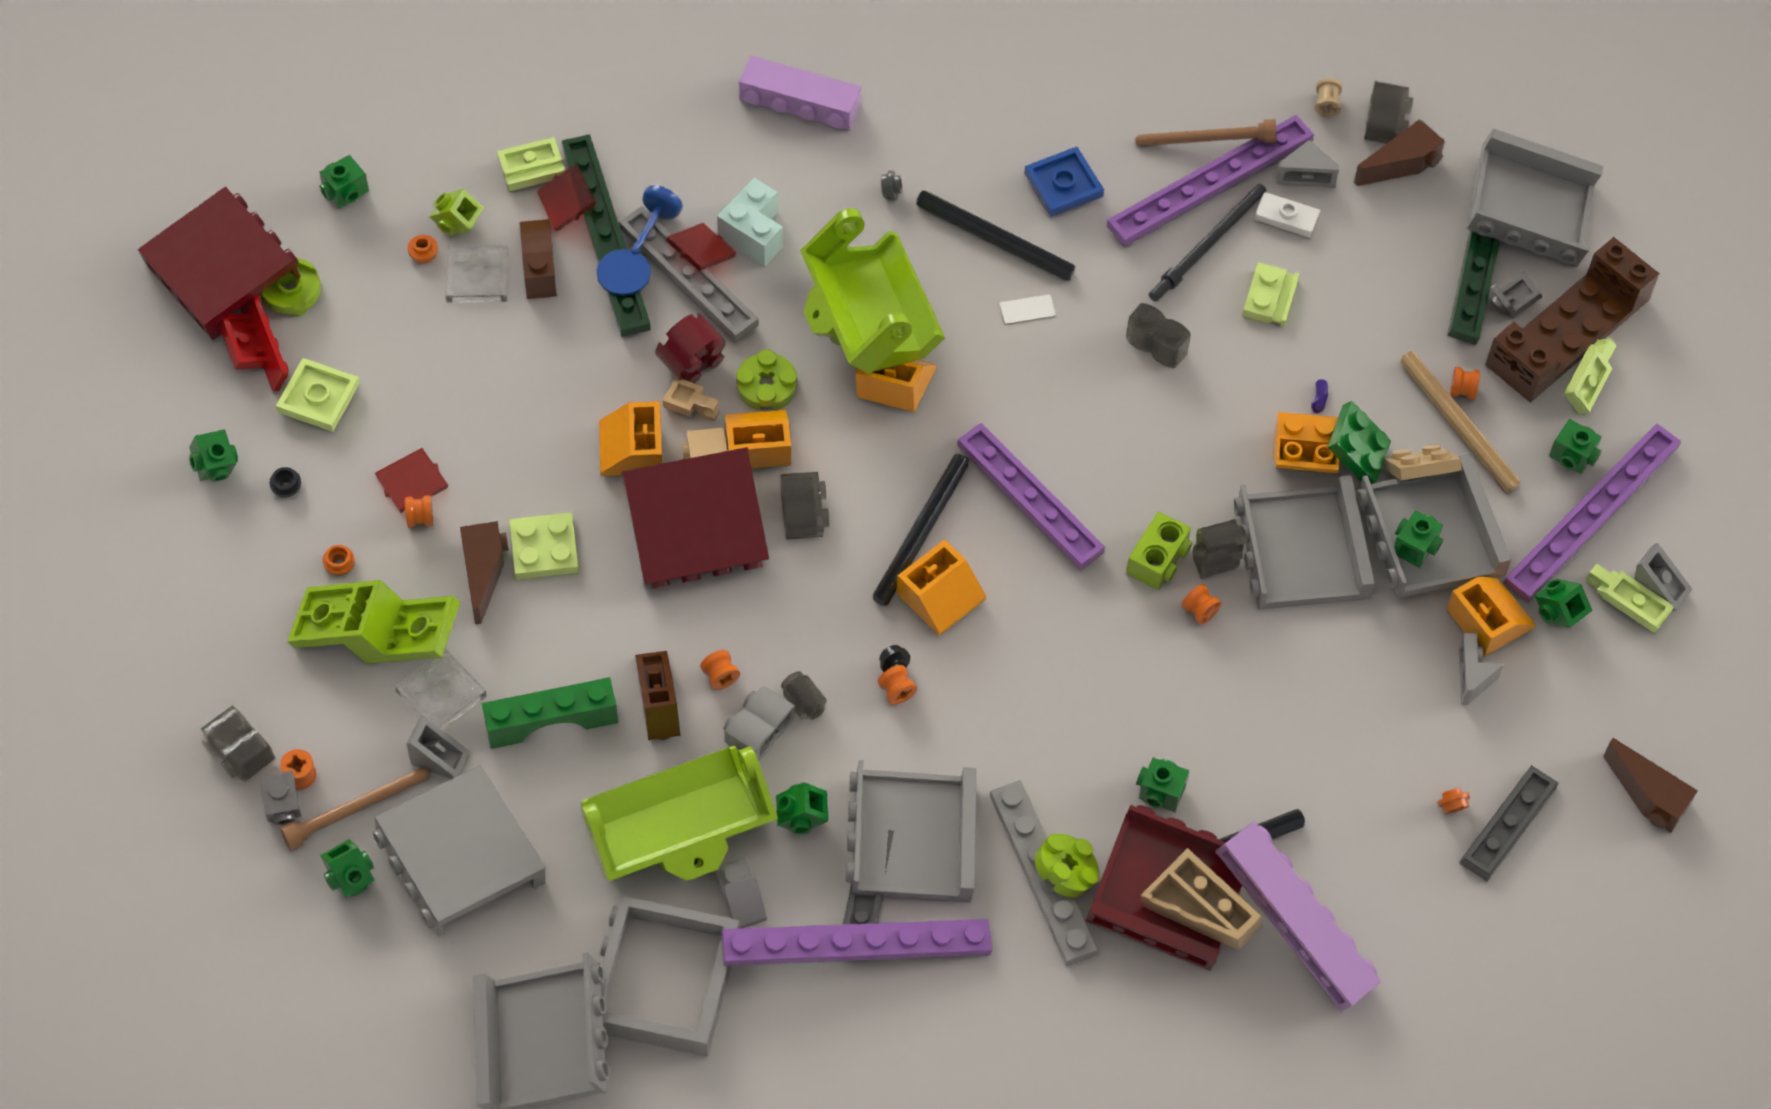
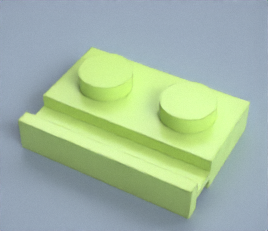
[497,137,566,192]
[1242,262,1300,327]

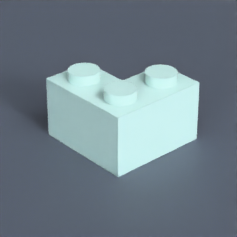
[717,178,783,267]

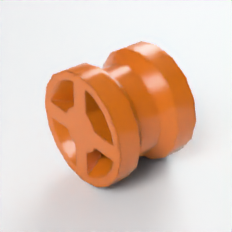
[1450,367,1480,401]
[405,495,433,528]
[1181,584,1222,625]
[700,650,740,690]
[877,665,918,705]
[280,749,316,790]

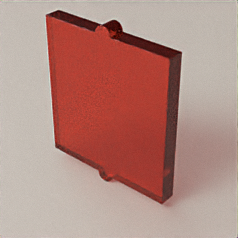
[537,164,596,231]
[666,223,737,272]
[375,448,448,513]

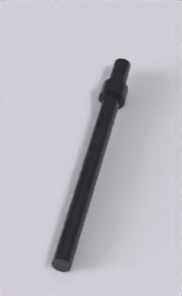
[1149,184,1267,302]

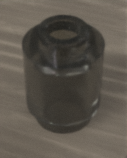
[781,671,827,720]

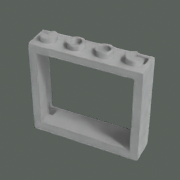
[600,895,740,1056]

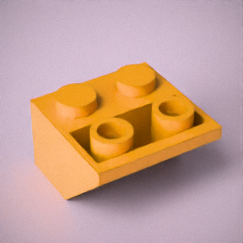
[855,360,936,412]
[599,401,663,476]
[724,410,791,468]
[1273,412,1339,473]
[896,539,986,636]
[1446,576,1536,657]

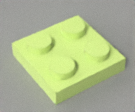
[276,358,360,432]
[509,512,579,580]

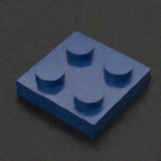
[1024,146,1104,217]

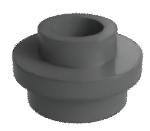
[881,170,903,200]

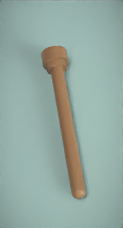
[1135,119,1277,146]
[279,767,430,851]

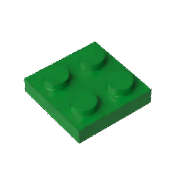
[1327,401,1391,484]

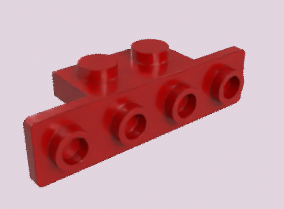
[218,294,288,391]

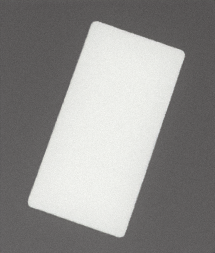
[999,294,1056,324]

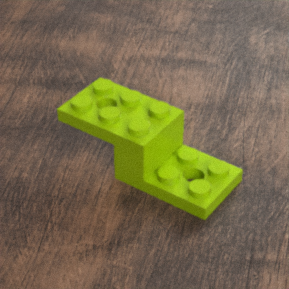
[287,580,460,664]

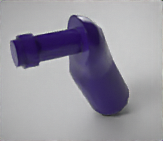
[1311,379,1328,413]

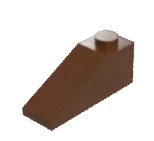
[1354,119,1445,186]
[520,219,557,299]
[460,521,509,624]
[635,650,681,740]
[1603,738,1698,833]

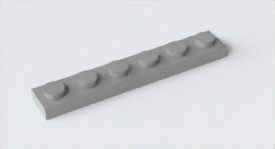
[619,206,759,342]
[990,780,1098,966]

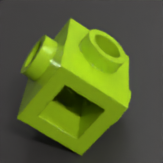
[429,188,484,236]

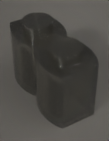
[1364,81,1413,143]
[1126,303,1191,368]
[780,472,829,539]
[1193,519,1247,579]
[201,705,275,782]

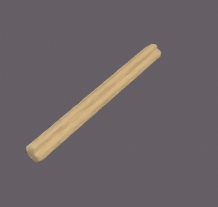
[1400,351,1521,493]

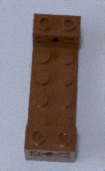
[1485,237,1660,403]

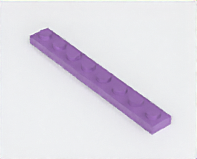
[1107,115,1314,247]
[1503,423,1681,603]
[721,919,992,966]

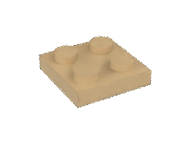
[1383,445,1462,481]

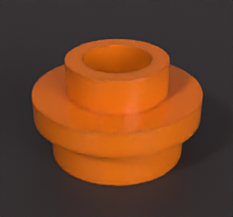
[407,235,438,264]
[323,545,355,576]
[1437,788,1470,814]

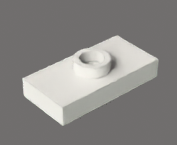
[1254,192,1321,238]

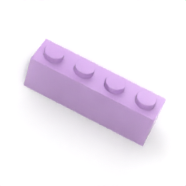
[739,56,861,131]

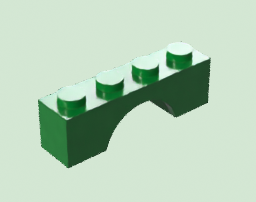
[482,677,618,749]

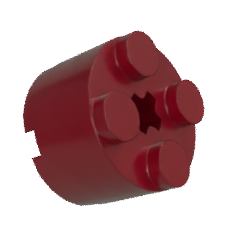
[655,313,726,383]

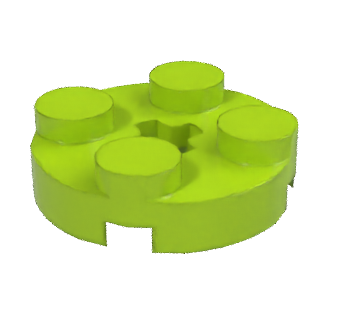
[261,258,321,316]
[736,349,797,410]
[1035,834,1099,898]

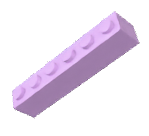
[1215,821,1381,1012]

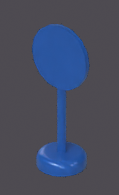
[596,185,683,296]

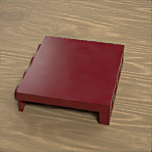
[137,186,301,341]
[621,447,769,589]
[1085,805,1242,971]

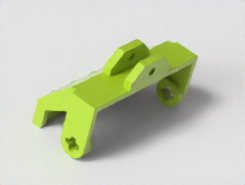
[800,208,945,374]
[580,745,778,881]

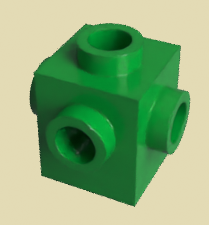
[319,154,369,208]
[1549,419,1602,474]
[189,429,238,482]
[1394,510,1444,568]
[1535,579,1593,628]
[1136,757,1190,812]
[776,782,829,835]
[320,839,375,898]

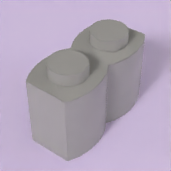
[723,686,795,761]

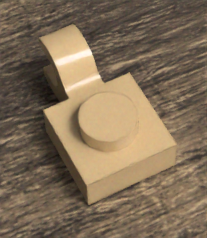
[662,377,720,421]

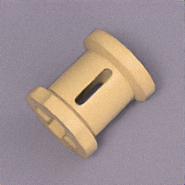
[1315,78,1342,117]

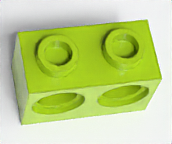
[1126,511,1193,590]

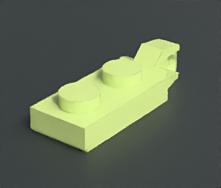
[1564,338,1616,414]
[1586,564,1674,634]

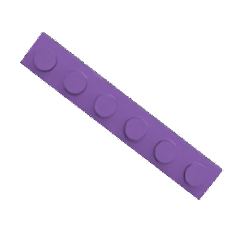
[957,423,1105,570]

